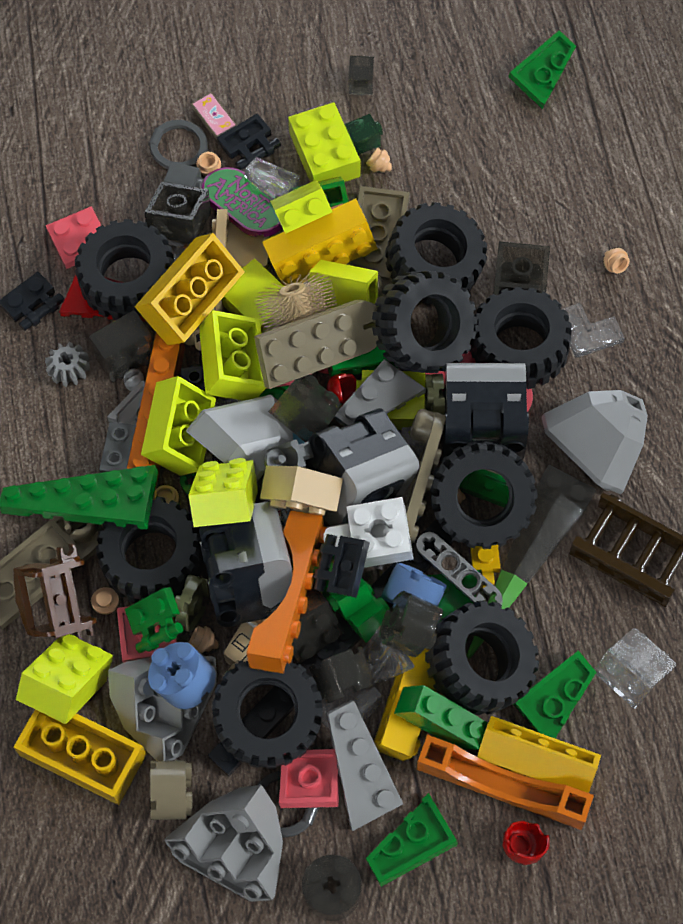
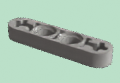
[416,532,503,605]

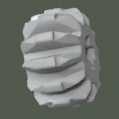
[45,341,90,387]

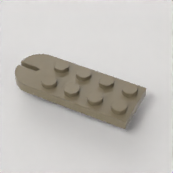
[346,186,410,297]
[254,300,379,389]
[405,409,446,544]
[0,516,102,630]

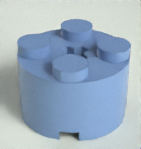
[381,563,447,622]
[148,642,215,709]

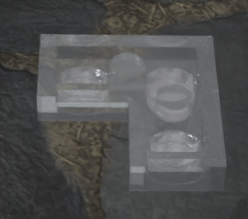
[561,303,625,358]

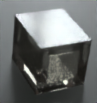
[348,56,374,96]

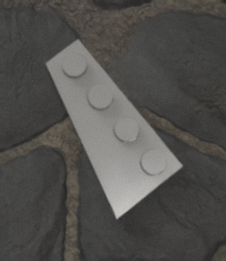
[326,699,403,831]

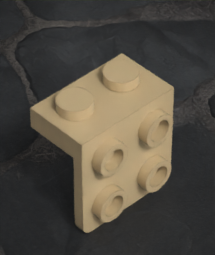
[212,209,269,268]

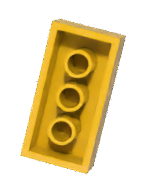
[262,199,378,286]
[135,233,245,345]
[13,710,147,805]

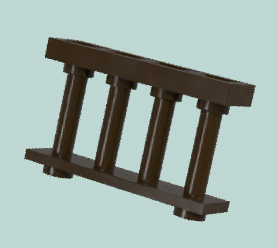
[569,492,683,607]

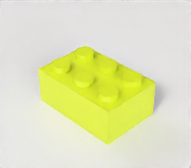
[288,102,361,182]
[199,310,266,401]
[141,376,216,476]
[188,458,258,527]
[16,634,113,724]

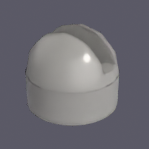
[123,368,145,391]

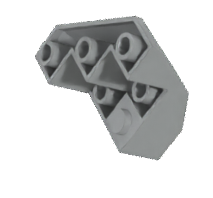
[542,390,648,494]
[186,395,293,492]
[108,656,217,761]
[164,785,283,902]

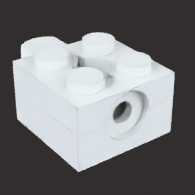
[323,497,413,568]

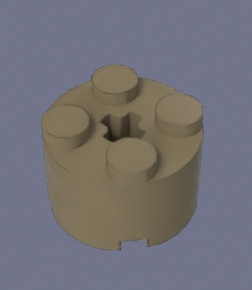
[150,760,192,820]

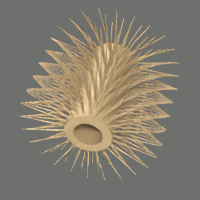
[254,273,337,331]

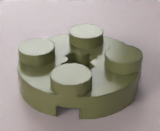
[425,374,445,415]
[175,574,210,632]

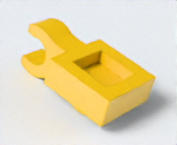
[470,545,501,590]

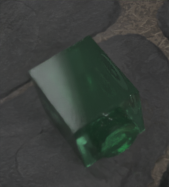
[344,114,383,155]

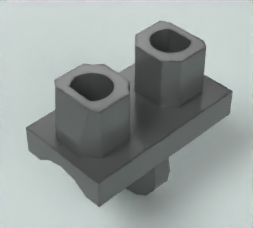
[264,439,314,467]

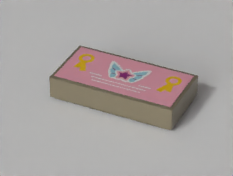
[191,92,237,141]

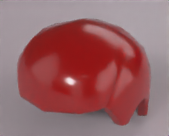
[326,373,357,412]
[503,821,550,866]

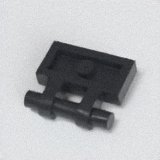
[217,113,281,170]
[0,271,64,331]
[313,534,370,598]

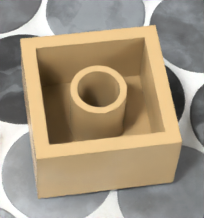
[260,466,343,516]

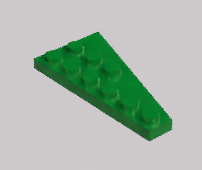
[0,465,158,530]

